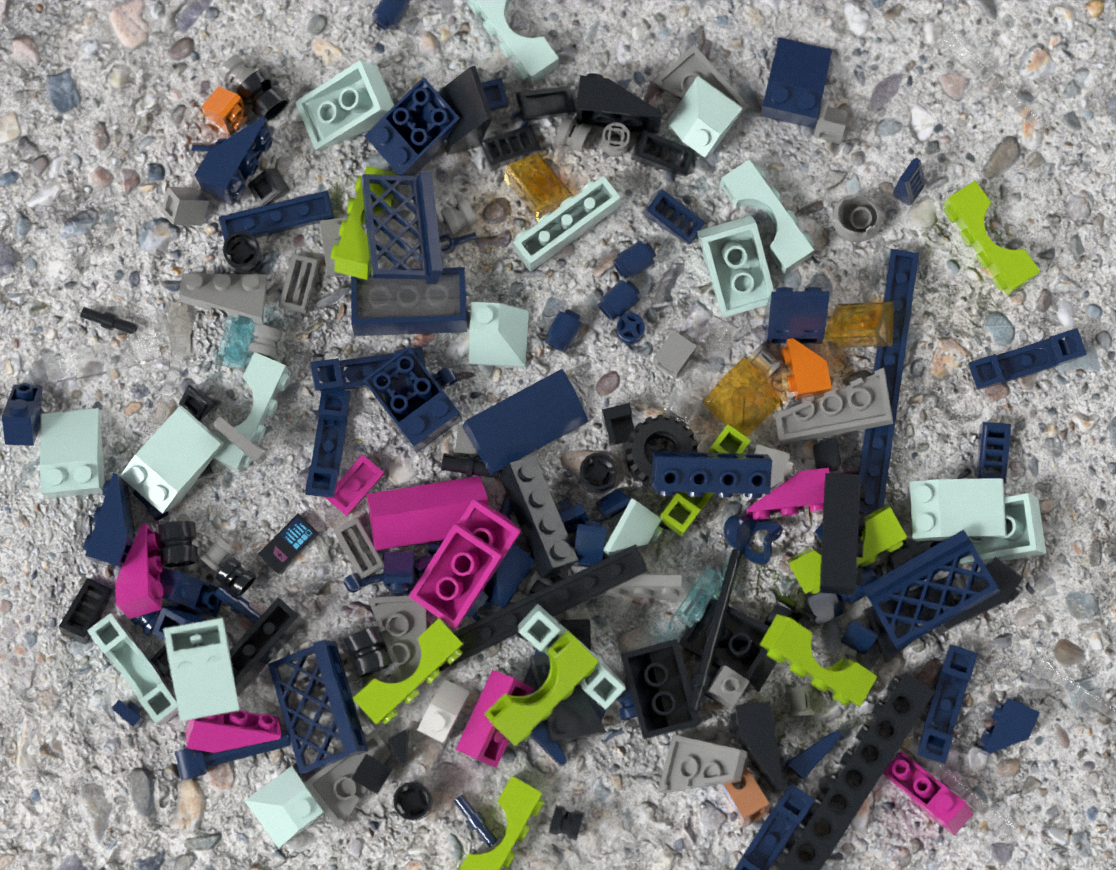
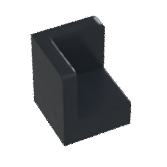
[601,403,635,447]

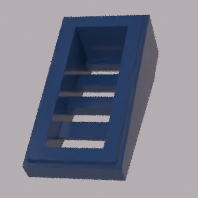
[893,158,925,206]
[641,188,706,245]
[976,422,1011,484]
[530,720,567,767]
[785,730,842,779]

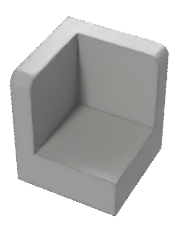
[813,99,848,144]
[161,187,209,226]

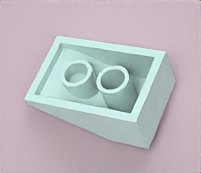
[295,60,394,151]
[697,216,774,318]
[120,406,224,513]
[40,408,105,499]
[910,478,1006,543]
[959,493,1047,565]

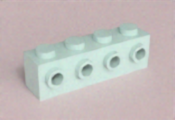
[513,176,621,272]

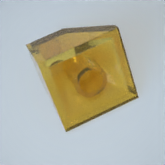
[702,357,782,437]

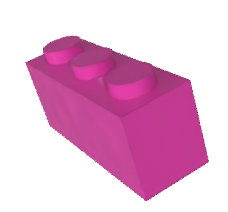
[455,670,533,769]

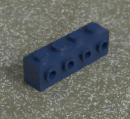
[651,451,772,498]

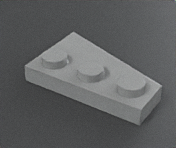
[652,45,749,120]
[179,273,267,325]
[605,575,697,603]
[368,596,427,683]
[304,730,392,830]
[658,735,748,793]

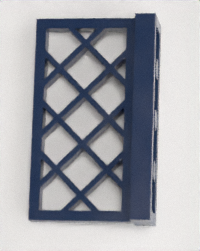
[361,171,443,285]
[863,530,1000,650]
[268,640,369,774]

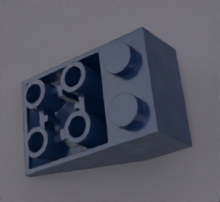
[364,77,461,176]
[194,117,273,206]
[764,287,830,344]
[363,346,462,453]
[83,473,136,570]

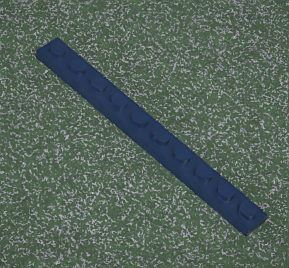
[858,249,919,517]

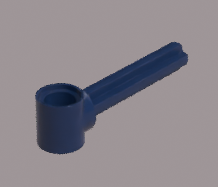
[174,730,291,780]

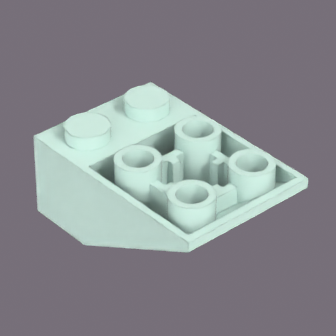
[164,618,239,721]

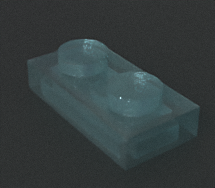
[215,314,257,371]
[675,566,723,628]

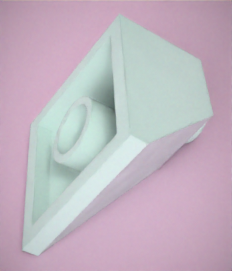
[667,76,744,157]
[469,302,529,367]
[603,499,663,558]
[245,766,326,848]

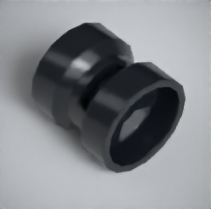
[216,557,256,597]
[548,805,584,841]

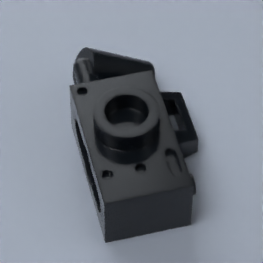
[888,541,940,570]

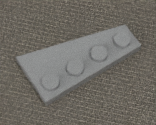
[775,368,894,445]

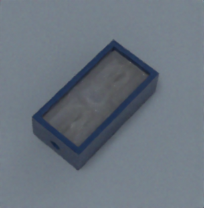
[351,267,467,336]

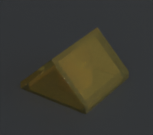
[504,153,573,220]
[824,302,894,348]

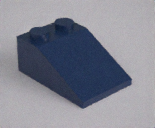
[760,37,832,129]

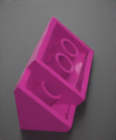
[366,476,488,551]
[408,499,521,629]

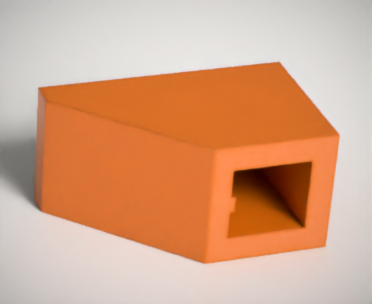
[201,86,248,135]
[782,338,832,400]

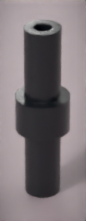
[81,307,138,335]

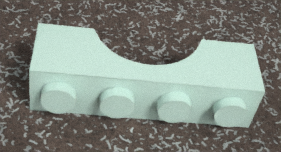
[467,0,559,85]
[720,159,814,275]
[212,352,290,473]
[518,604,626,710]
[87,613,179,726]

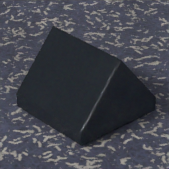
[179,385,216,422]

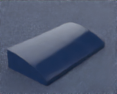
[462,369,588,475]

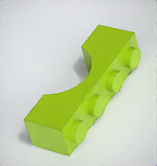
[331,166,399,280]
[943,180,1041,296]
[660,424,751,537]
[787,504,907,594]
[760,614,878,707]
[353,619,463,725]
[484,630,599,746]
[459,776,545,870]

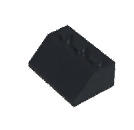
[620,639,700,740]

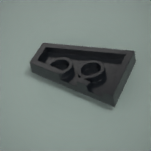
[864,577,956,664]
[530,654,606,744]

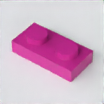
[325,454,385,517]

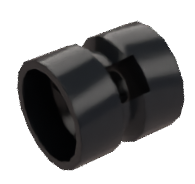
[237,69,290,122]
[223,231,264,274]
[579,453,617,495]
[158,521,199,567]
[764,595,817,630]
[343,626,393,678]
[393,782,433,821]

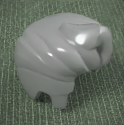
[832,193,885,243]

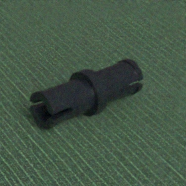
[441,453,500,480]

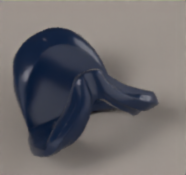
[723,514,783,565]

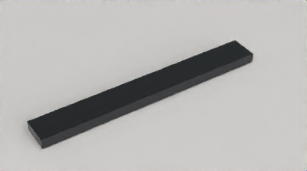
[439,544,649,671]

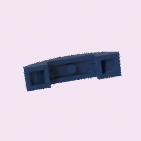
[968,328,1087,390]
[310,347,426,391]
[305,390,350,498]
[917,644,978,765]
[734,783,815,870]

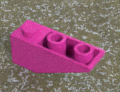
[745,468,830,520]
[116,523,164,619]
[186,709,281,753]
[883,751,973,836]

